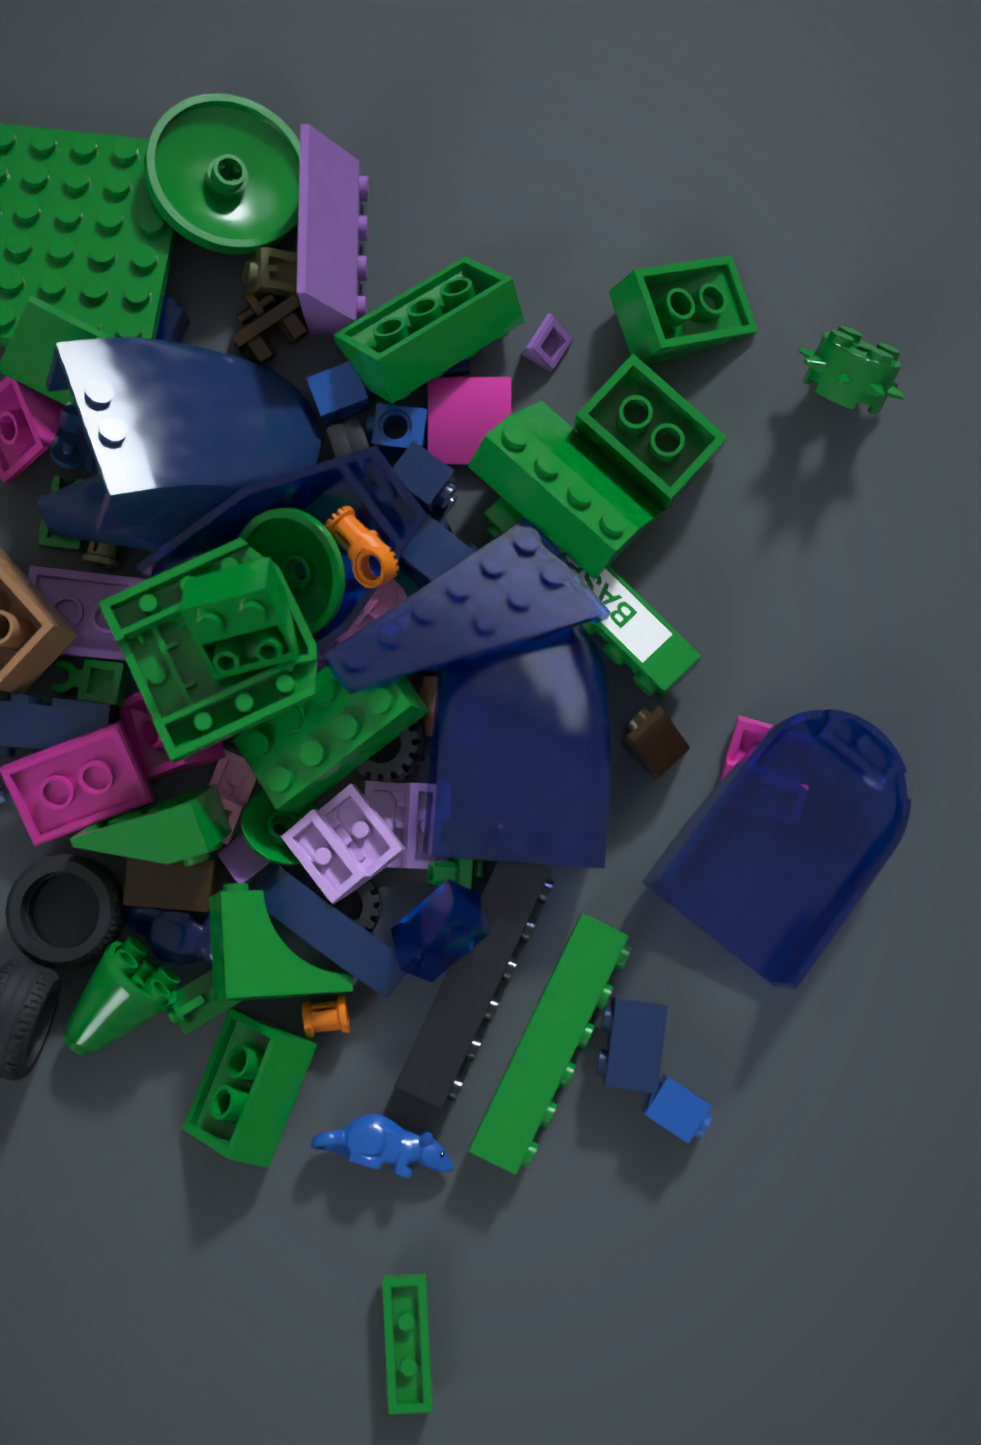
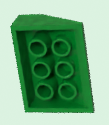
[468,401,665,579]

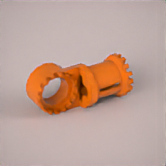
[324,506,399,588]

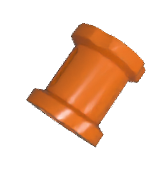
[302,994,350,1038]

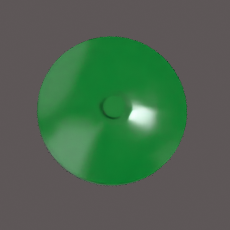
[144,93,300,255]

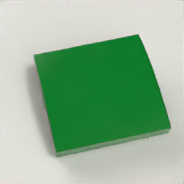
[0,295,112,406]

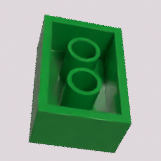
[574,354,728,510]

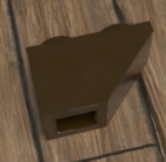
[621,706,690,780]

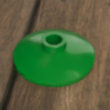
[241,791,318,866]

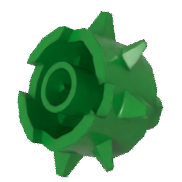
[798,325,905,414]

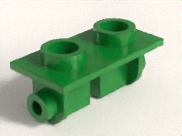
[167,969,243,1035]

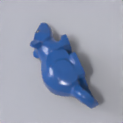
[311,1113,454,1178]

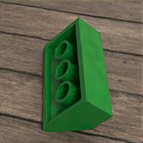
[333,256,524,403]

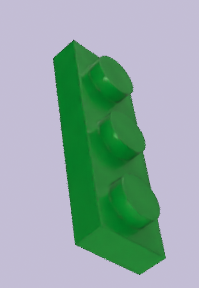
[382,1273,433,1414]

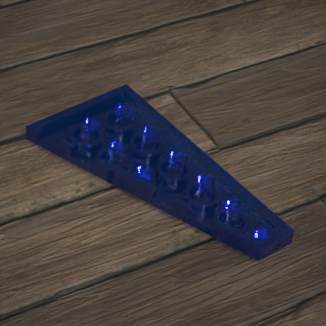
[323,518,611,695]

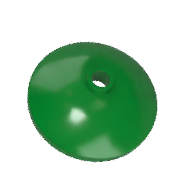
[239,508,345,635]

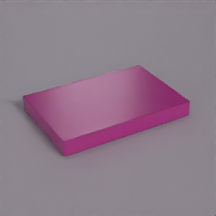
[0,720,155,847]

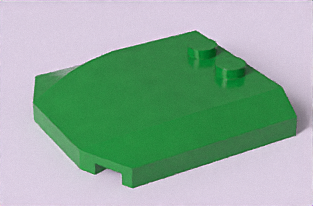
[98,538,318,764]

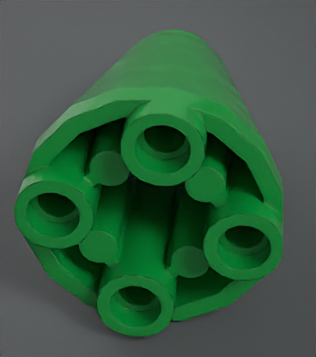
[63,936,180,1056]

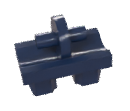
[50,402,97,472]

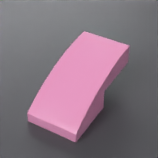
[209,745,258,845]

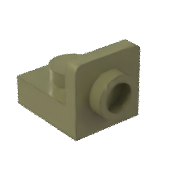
[242,246,298,300]

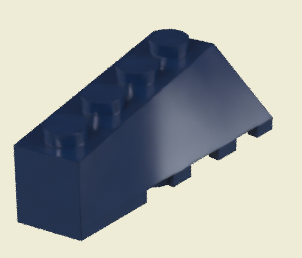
[0,693,119,757]

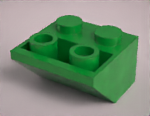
[179,557,299,680]

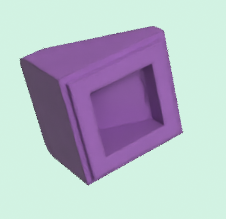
[217,833,273,884]

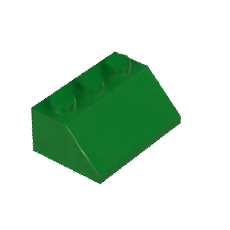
[182,1008,317,1168]

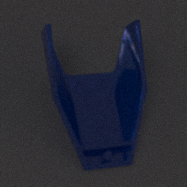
[136,445,428,654]

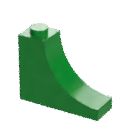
[209,883,353,1002]

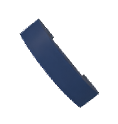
[255,863,413,999]

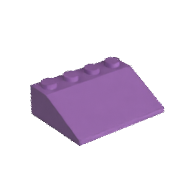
[297,124,369,335]

